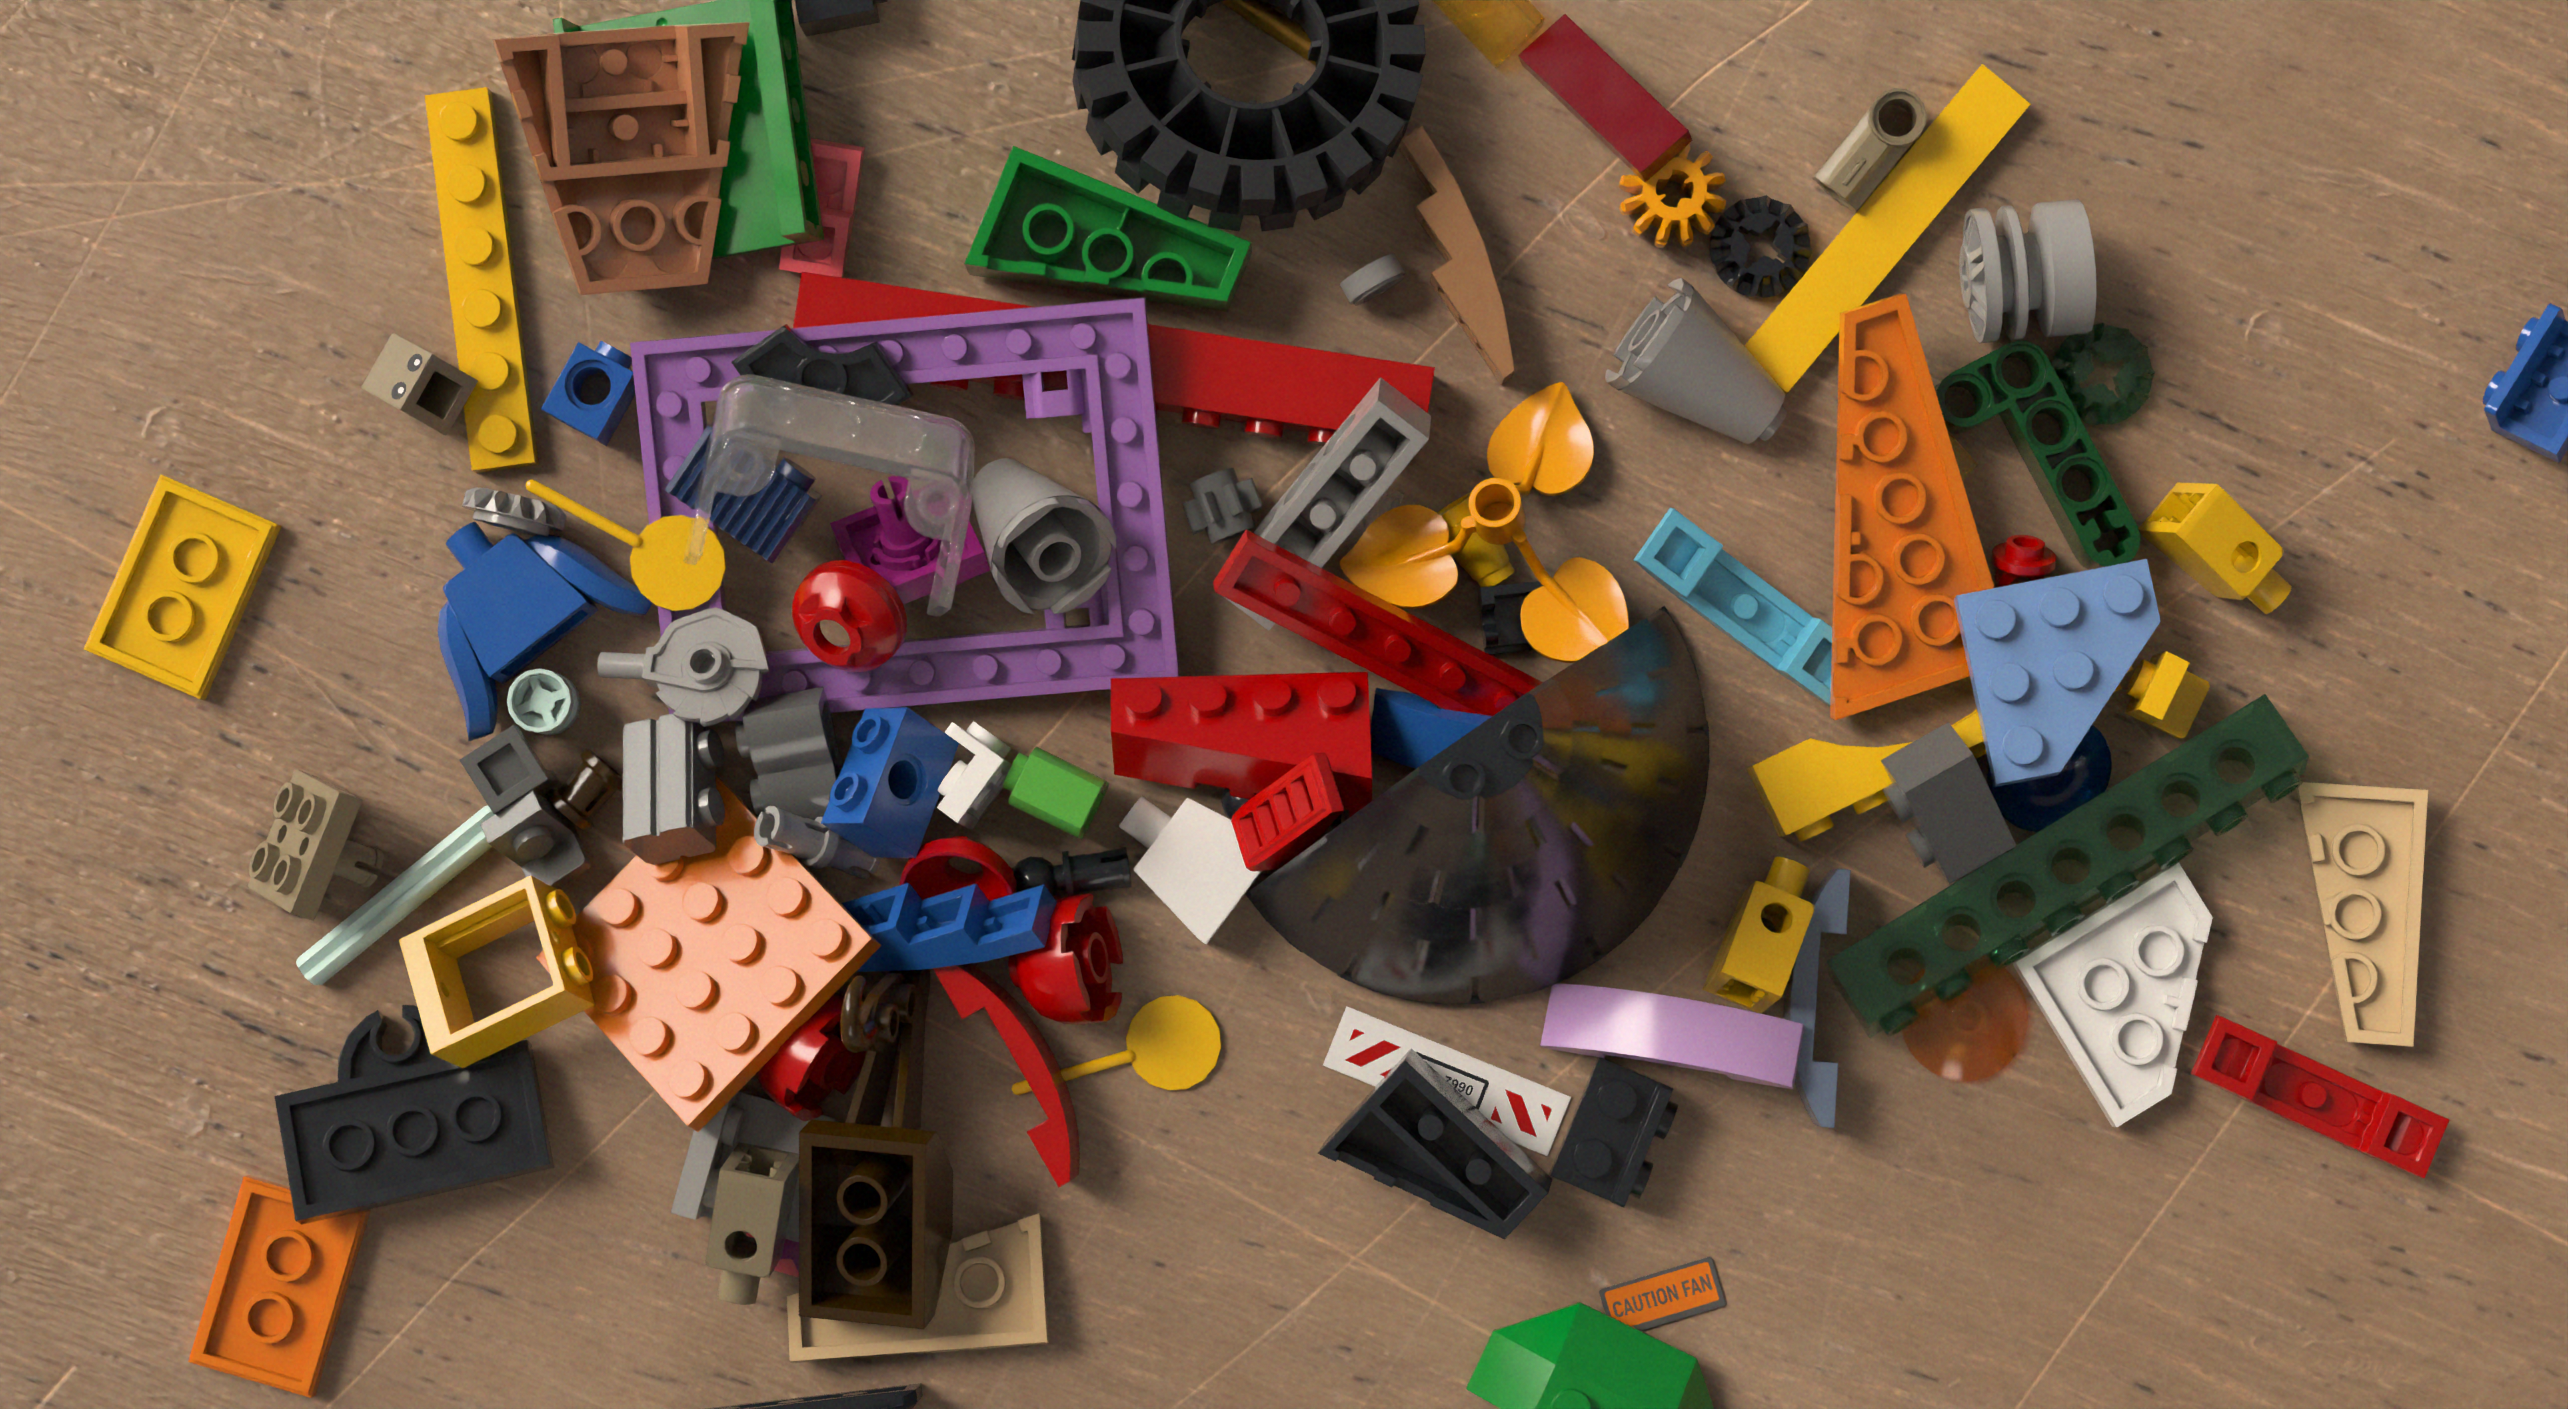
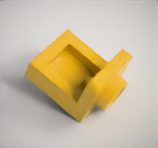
[2125,651,2210,739]

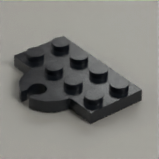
[274,1005,554,1225]

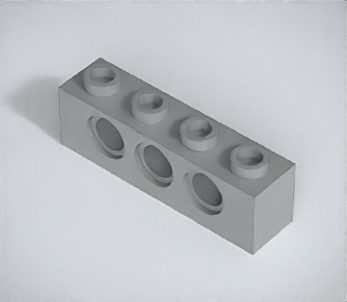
[1224,377,1431,631]

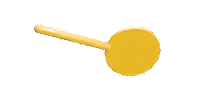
[526,479,726,611]
[1011,995,1221,1095]

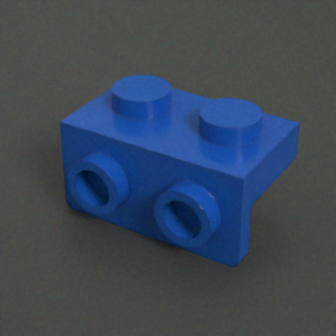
[2483,303,2568,463]

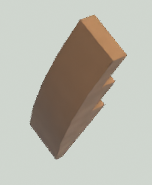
[1400,125,1515,385]

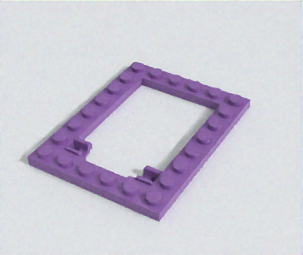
[630,297,1180,722]

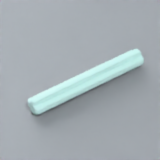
[296,805,495,986]

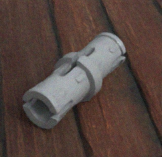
[754,806,881,879]

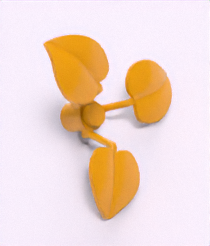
[1340,382,1629,663]

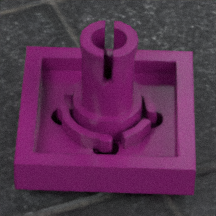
[830,476,990,605]

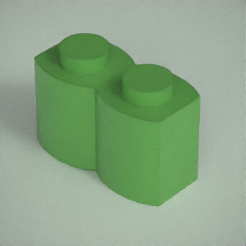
[1002,747,1109,840]

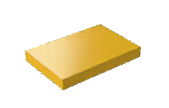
[84,475,282,700]

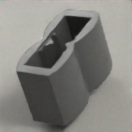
[735,687,843,820]

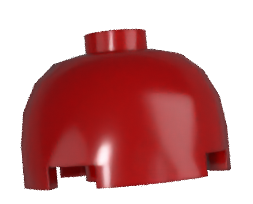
[1008,894,1123,1025]
[756,992,867,1122]

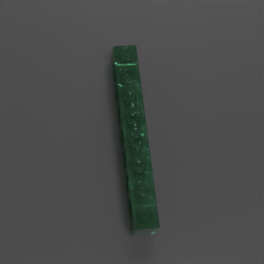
[1827,694,2309,1038]

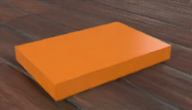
[188,1175,371,1398]

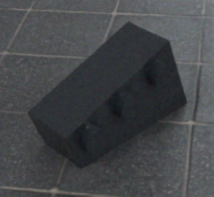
[1318,1048,1552,1240]

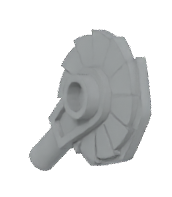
[597,607,770,727]

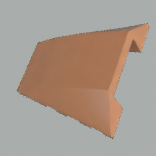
[492,22,750,295]

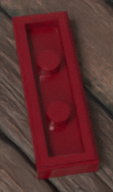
[1518,14,1693,182]

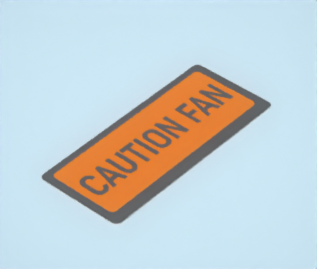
[1599,1257,1725,1331]

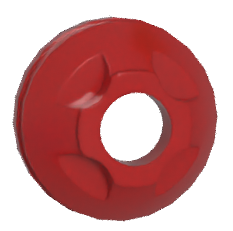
[792,560,907,672]
[899,836,1017,901]

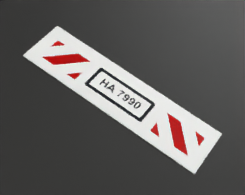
[1323,1006,1571,1156]

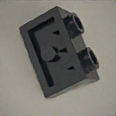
[1549,1057,1678,1208]

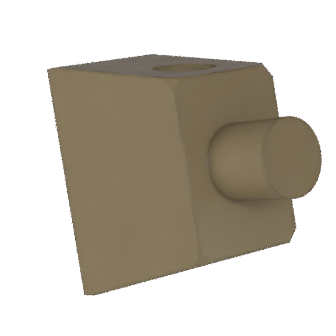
[705,1142,799,1305]

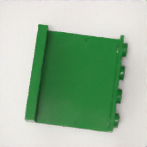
[553,0,824,259]

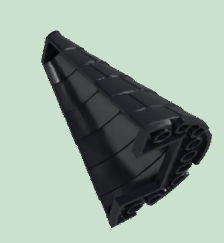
[1245,606,1710,1005]

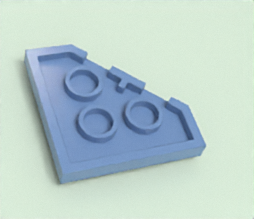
[1954,559,2161,787]

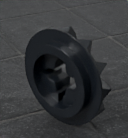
[1709,195,1812,298]

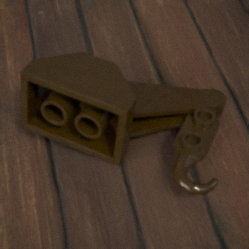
[799,969,953,1329]

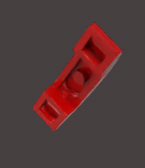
[933,963,1080,1188]
[2191,1015,2450,1178]

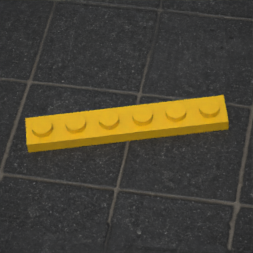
[425,87,539,473]

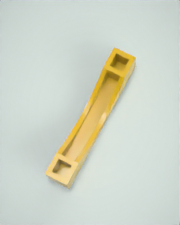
[1746,665,2133,842]

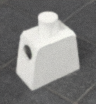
[1119,796,1262,944]

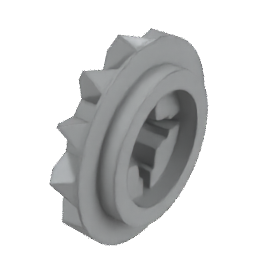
[462,487,566,537]

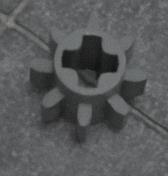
[1182,468,1263,545]

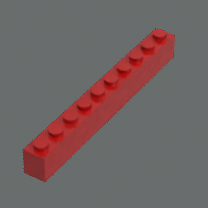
[793,272,1435,450]

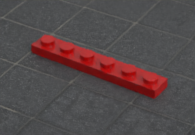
[1213,530,1543,716]

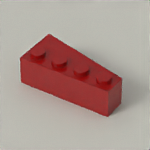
[1111,671,1372,817]

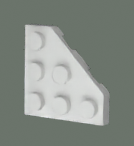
[2011,863,2213,1128]

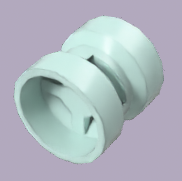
[507,668,581,735]

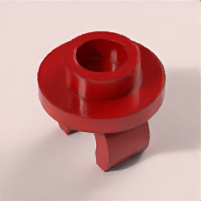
[1991,535,2056,588]

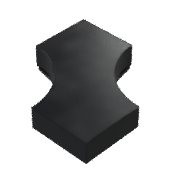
[731,324,914,432]

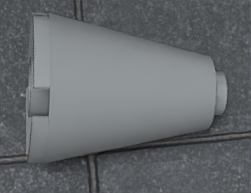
[1605,278,1787,444]
[971,458,1117,614]

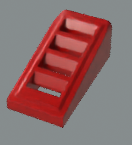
[1231,752,1345,872]

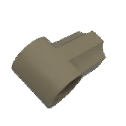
[1813,88,1927,213]

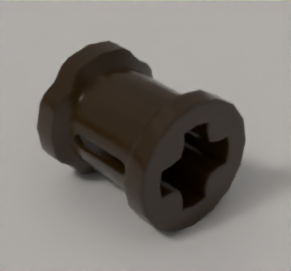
[544,748,623,833]

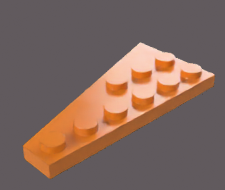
[1830,293,1994,720]

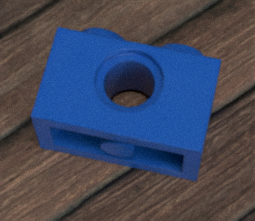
[821,707,959,858]

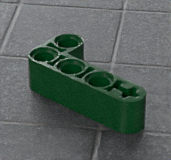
[1934,340,2141,570]

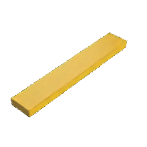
[1744,64,2031,395]

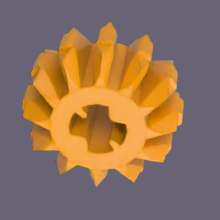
[1619,143,1726,248]

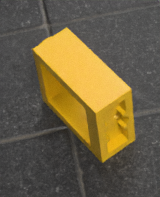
[399,876,595,1068]

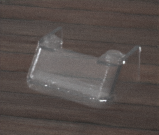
[683,374,975,617]

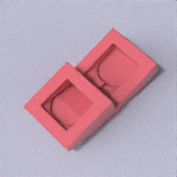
[779,138,865,278]

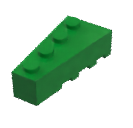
[964,146,1252,312]

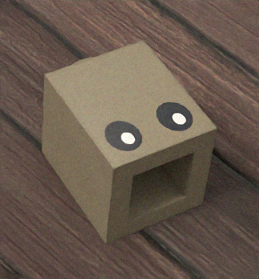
[361,333,478,436]

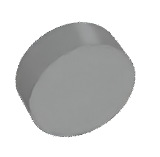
[1339,253,1406,306]

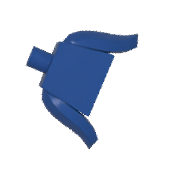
[438,522,653,741]

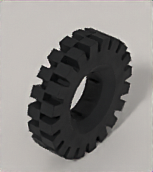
[1072,0,1426,232]

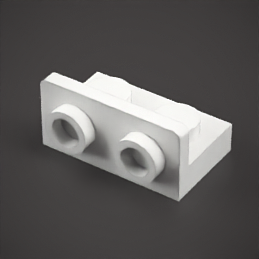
[937,721,1012,830]

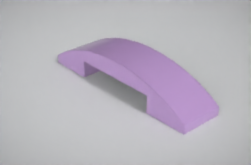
[1540,984,1805,1089]

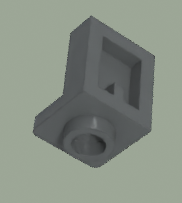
[480,789,591,889]

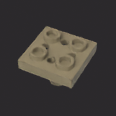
[247,769,383,921]

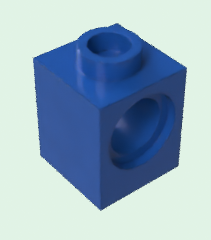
[541,341,635,446]

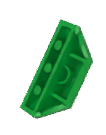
[1466,1302,1714,1409]

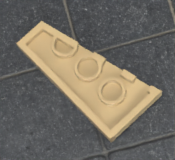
[2296,782,2428,1047]
[787,1213,1049,1363]

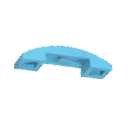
[1634,508,1832,707]

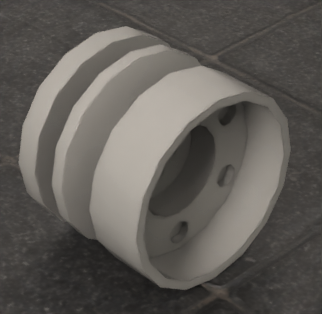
[1959,199,2097,344]

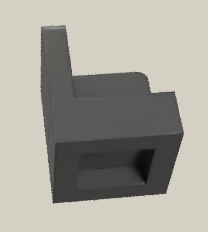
[460,725,560,814]

